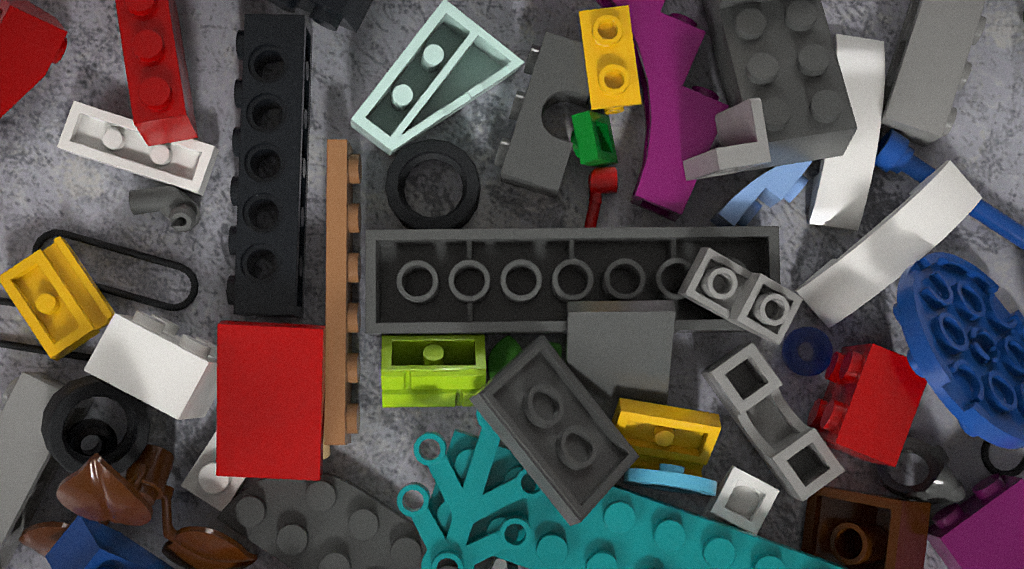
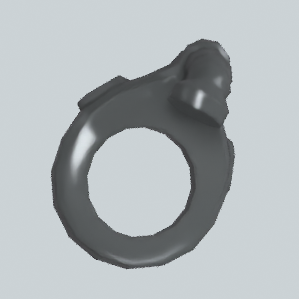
[875,437,966,505]

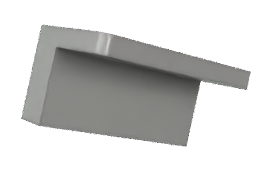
[683,97,771,181]

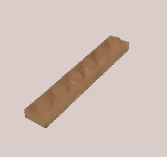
[324,139,362,445]

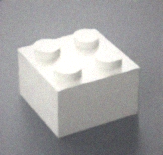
[84,310,217,420]

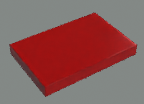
[216,320,326,481]

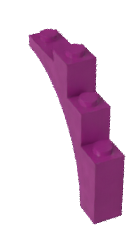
[596,0,729,222]

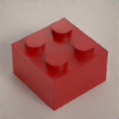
[807,343,927,467]

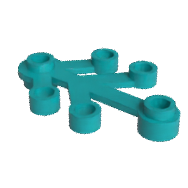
[397,410,544,569]

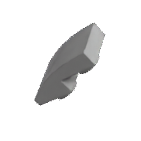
[678,247,804,345]

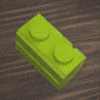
[381,334,486,408]

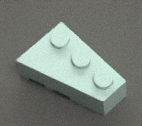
[351,0,525,156]

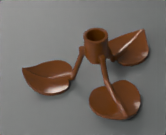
[19,444,259,569]

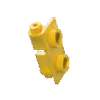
[579,5,642,114]

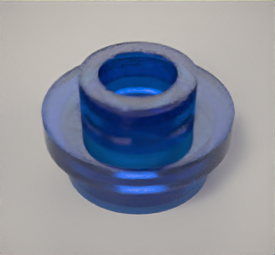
[782,327,833,376]

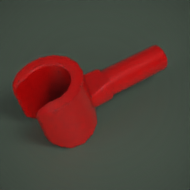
[584,167,618,228]

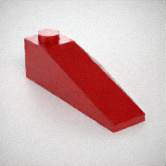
[0,0,68,118]

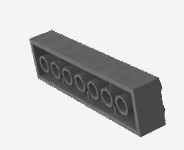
[365,226,781,336]

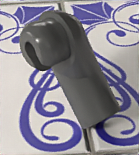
[128,185,200,232]

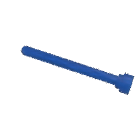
[874,129,1024,250]

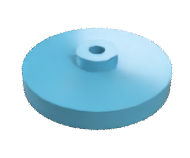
[623,463,717,496]

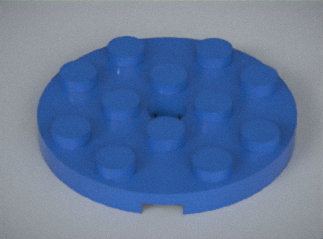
[893,252,1024,449]

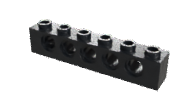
[226,14,313,318]

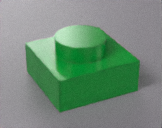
[571,110,618,167]

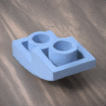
[710,161,812,227]

